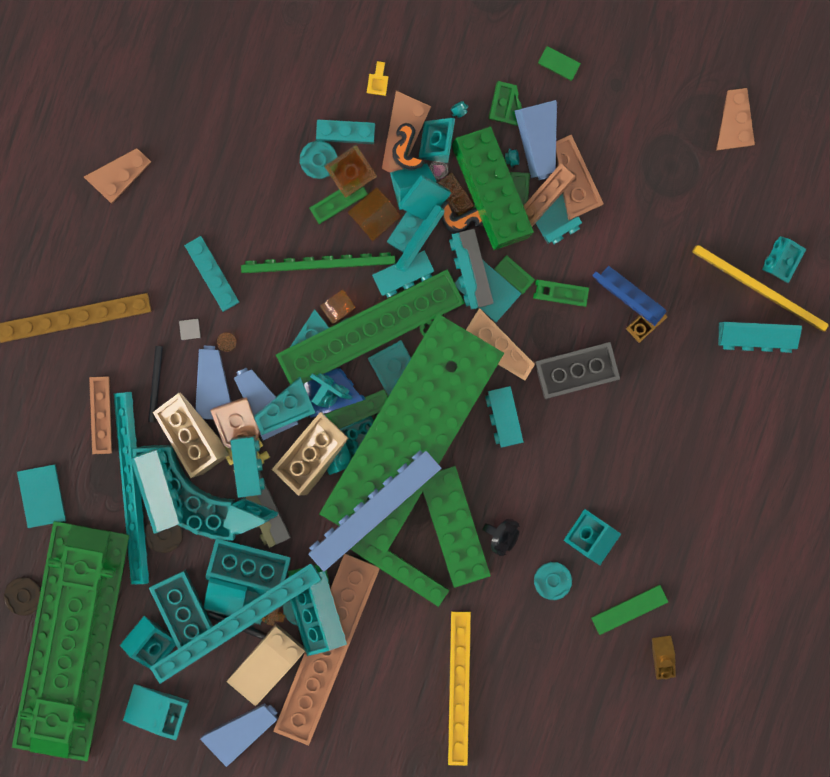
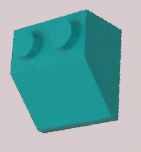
[223,498,278,534]
[563,509,621,565]
[120,616,176,669]

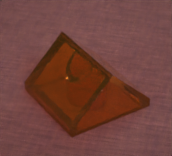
[324,145,377,198]
[347,187,401,241]

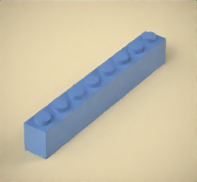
[308,450,441,572]

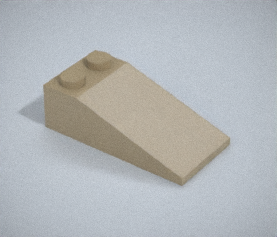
[153,393,229,478]
[272,412,348,496]
[227,623,305,706]

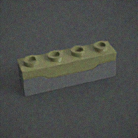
[235,472,291,548]

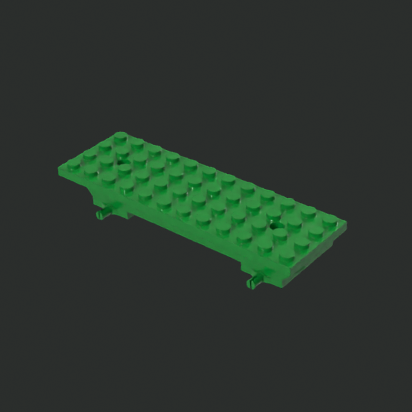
[319,314,504,553]
[12,521,130,761]

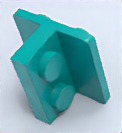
[310,373,353,408]

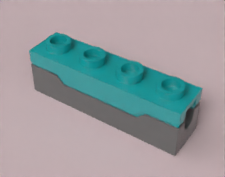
[449,229,494,310]

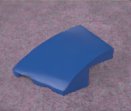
[304,368,365,418]

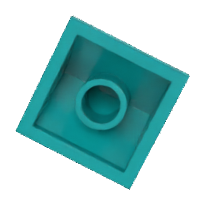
[419,118,455,163]
[390,163,436,210]

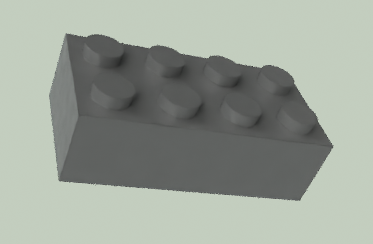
[535,342,620,399]

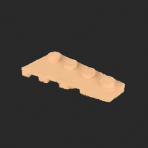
[466,308,535,381]

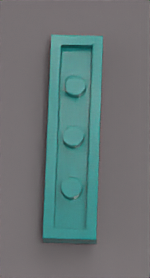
[184,236,240,312]

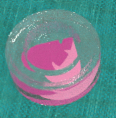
[429,161,448,180]

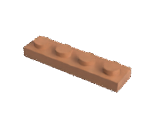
[524,163,577,227]
[89,377,112,454]

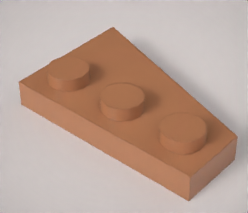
[716,88,755,151]
[84,149,151,204]

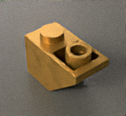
[626,315,667,343]
[652,636,676,680]

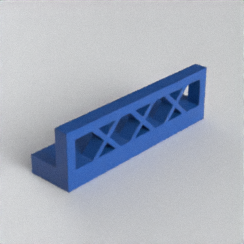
[592,266,667,326]

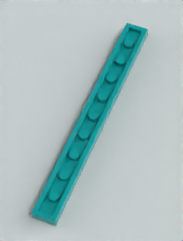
[114,392,149,584]
[150,563,322,684]

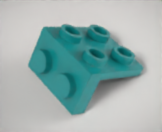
[535,194,582,244]

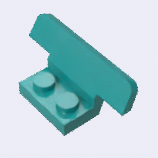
[387,205,445,271]

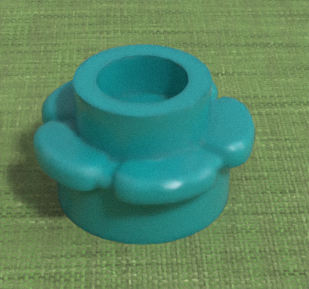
[451,101,469,118]
[505,148,520,167]

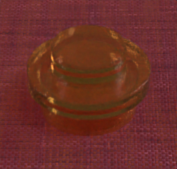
[217,333,236,352]

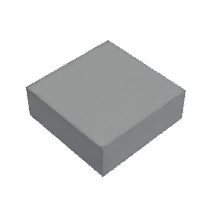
[179,319,201,340]

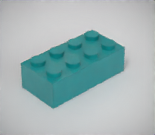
[206,539,291,594]
[149,569,213,649]

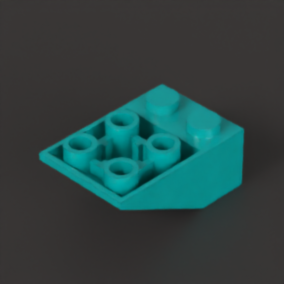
[327,416,374,475]
[123,684,189,740]

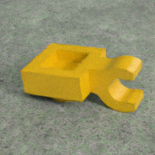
[367,61,389,96]

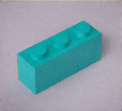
[316,120,375,144]
[372,250,434,298]
[485,386,523,448]
[230,435,265,498]

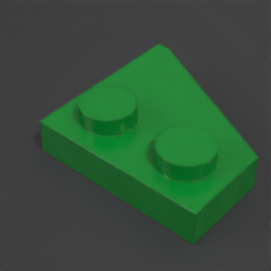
[488,81,522,126]

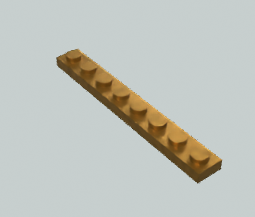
[0,293,152,343]

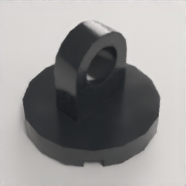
[482,519,520,556]

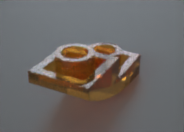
[436,172,474,216]

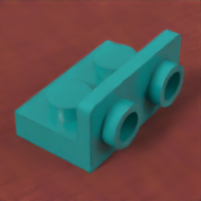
[762,236,806,283]

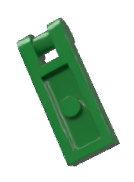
[533,280,589,307]

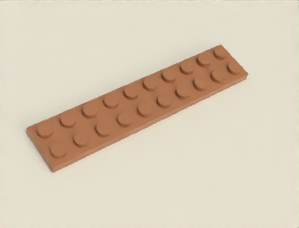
[273,553,380,746]

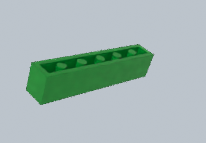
[350,539,449,607]

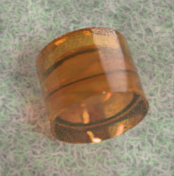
[320,290,356,324]

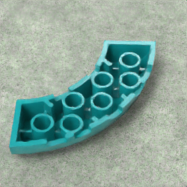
[132,445,236,540]

